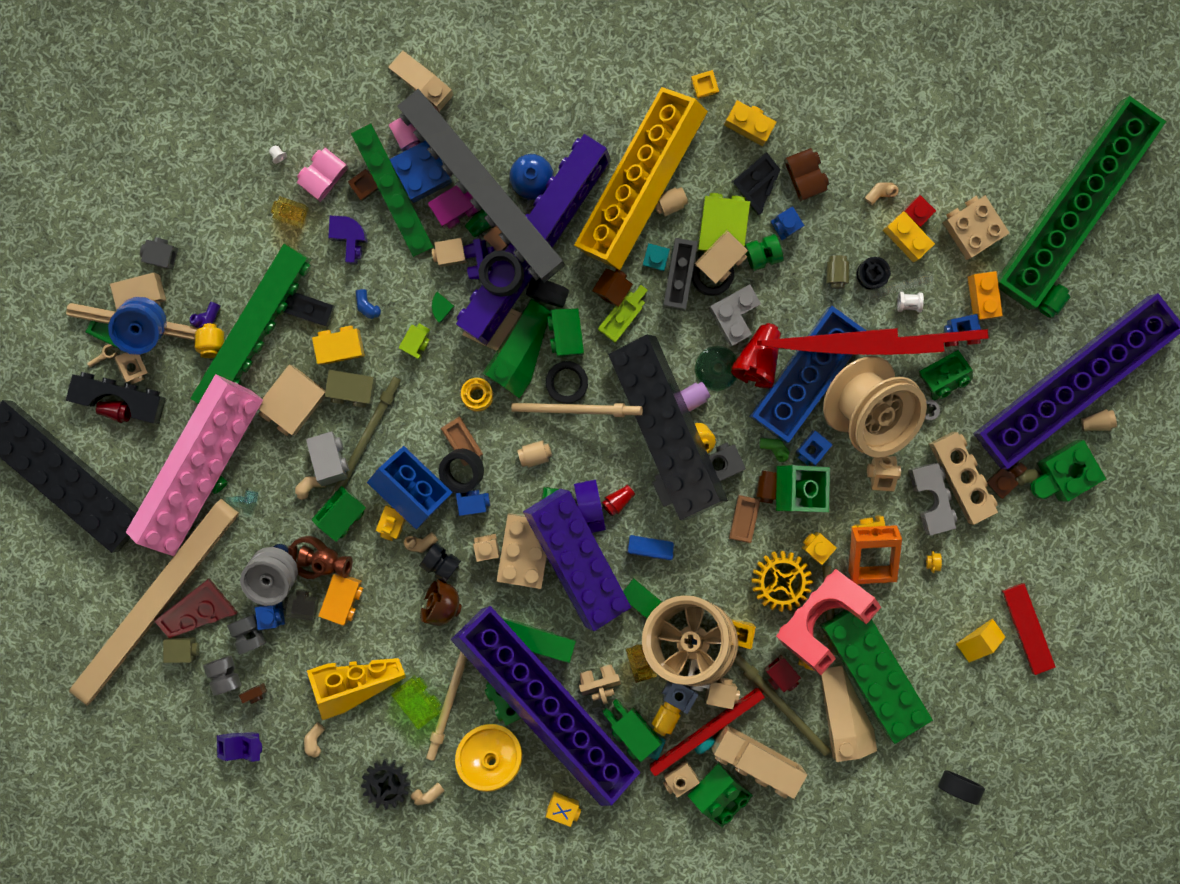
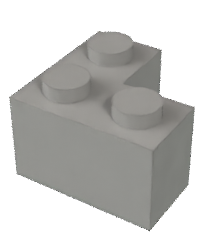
[708,284,761,347]

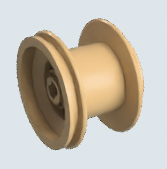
[823,356,927,458]

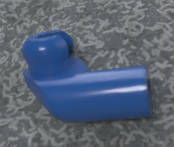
[355,289,381,319]

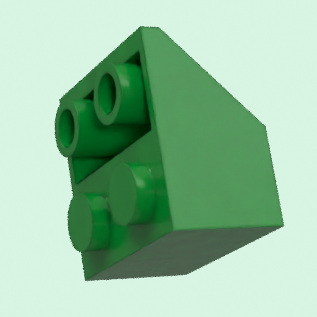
[547,308,584,358]
[687,763,753,828]

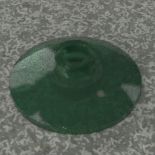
[695,346,737,391]

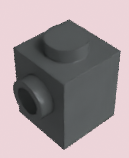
[140,237,178,270]

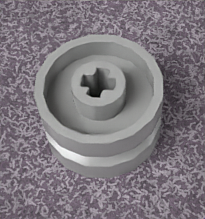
[240,547,298,606]

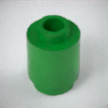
[1038,284,1071,319]

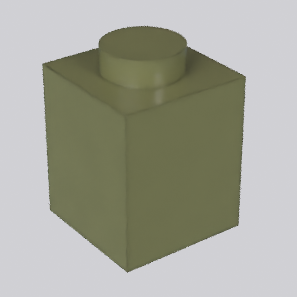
[163,637,199,663]

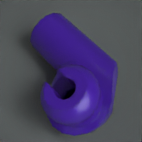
[189,301,221,328]

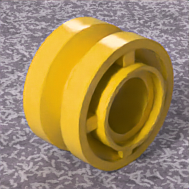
[461,378,493,412]

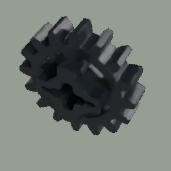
[361,759,411,810]

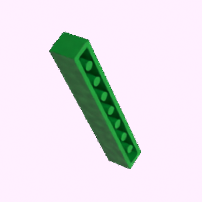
[190,244,312,404]

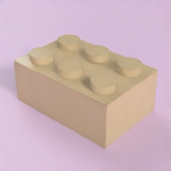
[497,513,547,589]

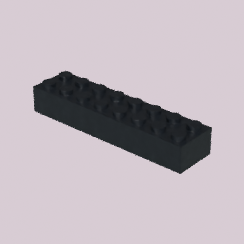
[608,334,728,520]
[0,400,139,553]

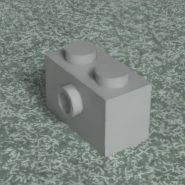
[306,431,349,486]

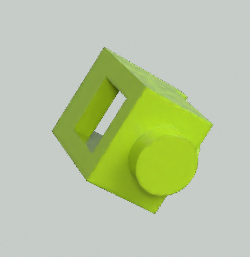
[399,323,430,360]

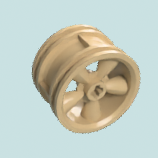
[642,596,738,686]

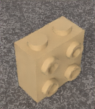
[942,195,1009,260]

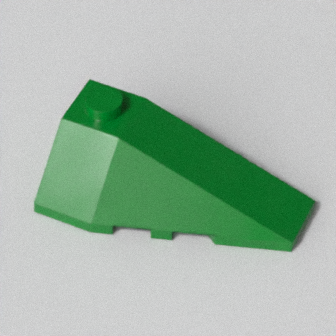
[482,299,550,399]

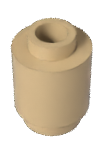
[655,187,688,217]
[517,440,552,468]

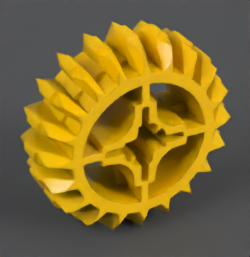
[751,551,813,612]

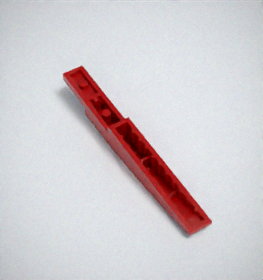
[757,328,988,355]

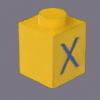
[545,791,581,827]

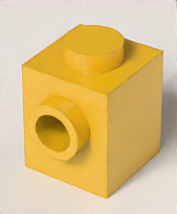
[802,532,837,565]

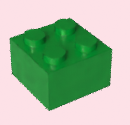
[776,465,830,513]

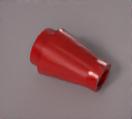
[601,485,635,516]

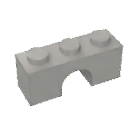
[908,463,957,535]

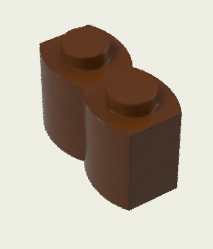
[784,148,829,202]

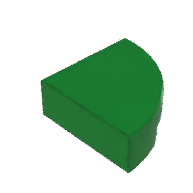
[432,292,455,323]

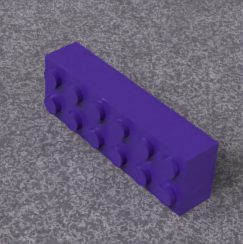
[523,488,631,631]

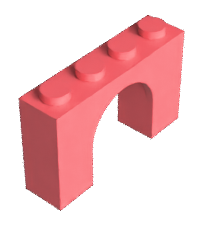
[776,569,881,675]

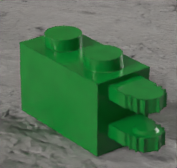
[602,699,663,762]

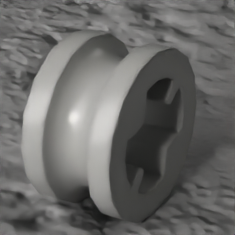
[924,400,940,420]

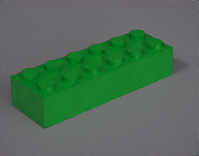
[820,610,933,744]

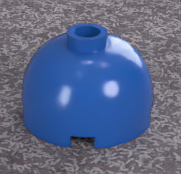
[509,154,554,200]

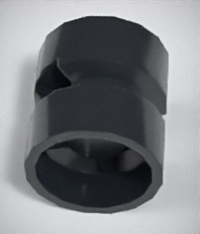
[419,543,461,583]

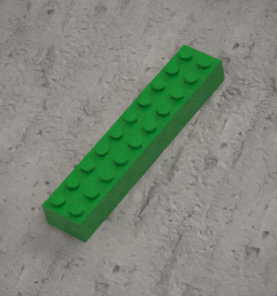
[998,95,1167,310]

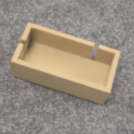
[711,725,807,799]

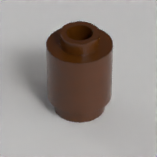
[756,470,777,504]

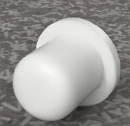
[269,146,287,164]

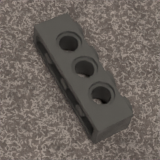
[652,442,746,507]

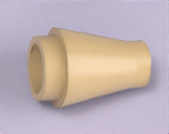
[1081,409,1117,432]

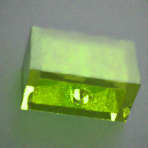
[391,675,442,730]

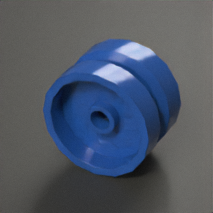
[108,297,167,355]

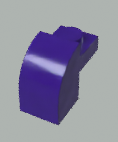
[328,215,368,265]
[574,479,606,533]
[216,732,262,762]

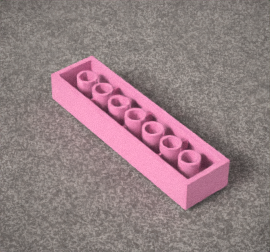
[126,374,263,556]

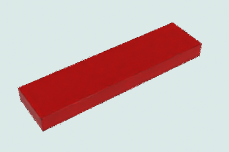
[1002,583,1056,675]

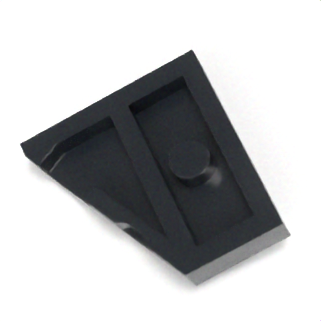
[731,152,781,215]

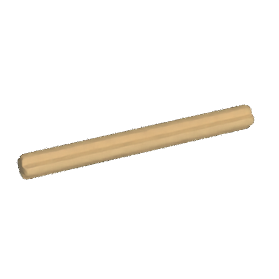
[66,303,199,341]

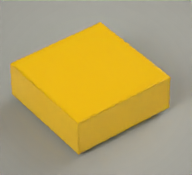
[691,70,719,99]

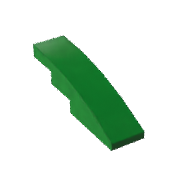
[501,617,576,663]

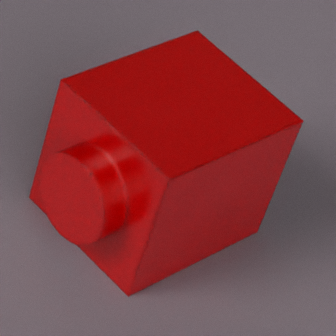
[900,195,936,227]

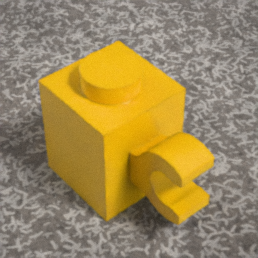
[376,505,406,541]

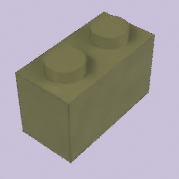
[325,370,376,408]

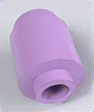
[680,382,711,412]

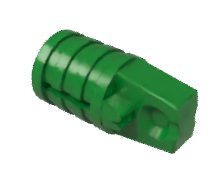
[465,209,491,237]

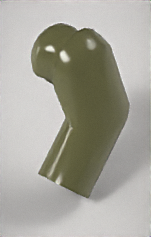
[1015,469,1042,486]

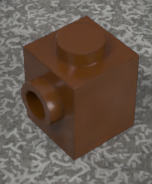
[592,268,633,307]

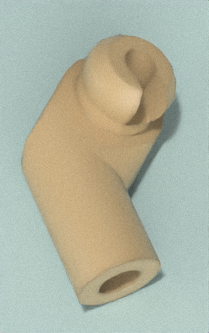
[864,182,899,206]
[295,476,326,500]
[404,532,439,553]
[304,722,325,758]
[410,783,445,805]

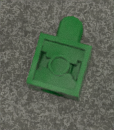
[1030,440,1106,502]

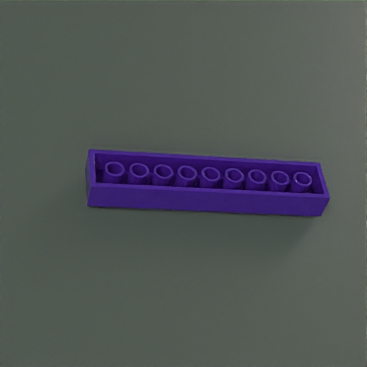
[456,134,611,346]
[973,293,1180,469]
[451,606,641,806]

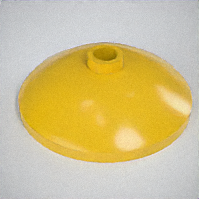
[455,724,522,792]

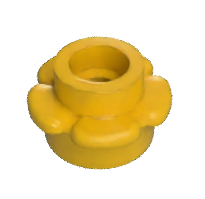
[926,551,942,573]

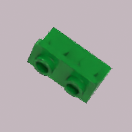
[919,350,973,401]

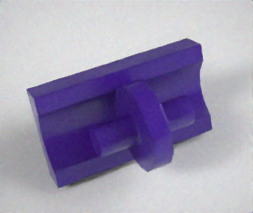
[463,238,496,280]

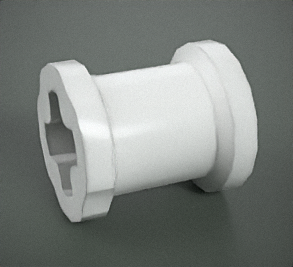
[897,292,924,313]

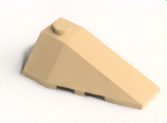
[821,665,877,762]

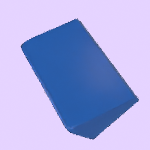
[627,535,674,560]

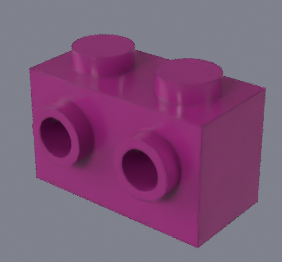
[428,185,478,229]

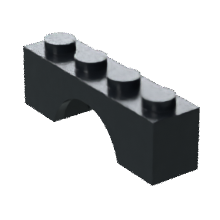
[66,372,166,424]

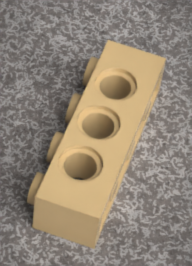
[929,432,998,525]

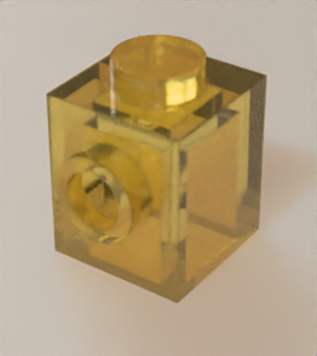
[271,196,309,229]
[626,644,657,683]

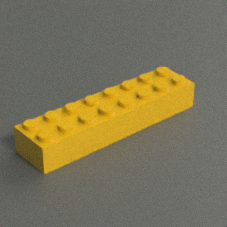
[574,87,708,270]

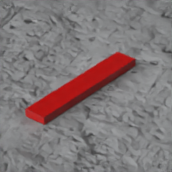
[650,687,765,776]

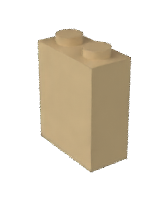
[258,364,325,436]

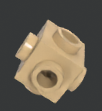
[867,456,901,491]

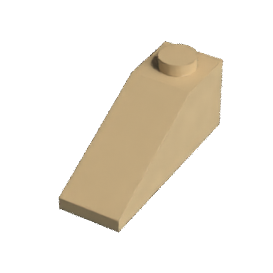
[388,51,454,112]

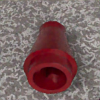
[96,401,131,423]

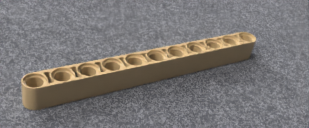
[69,499,239,706]

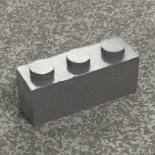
[662,238,698,311]

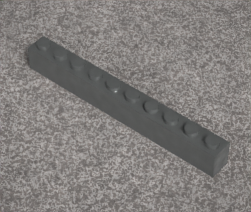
[397,89,566,283]

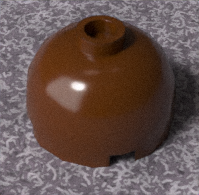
[420,580,462,626]

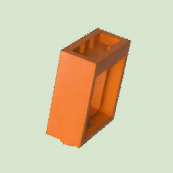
[848,525,902,584]

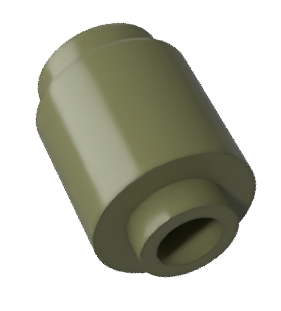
[827,255,849,289]

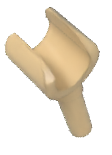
[87,345,117,368]

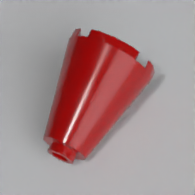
[731,323,781,388]

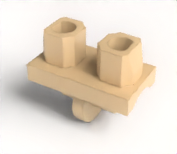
[579,664,621,705]

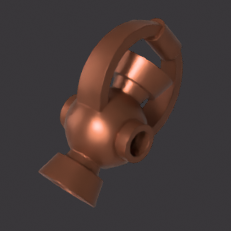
[288,536,353,579]

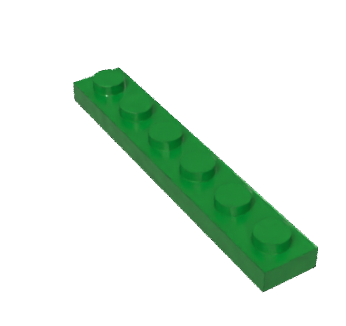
[351,123,433,257]

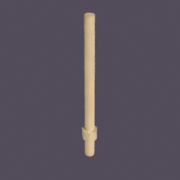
[511,403,643,417]
[426,651,467,761]

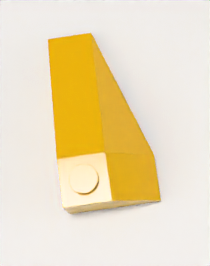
[307,658,406,720]

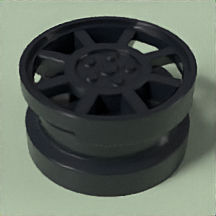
[856,257,891,290]

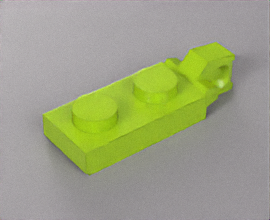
[597,285,648,343]

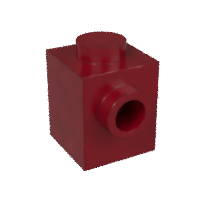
[764,655,801,692]

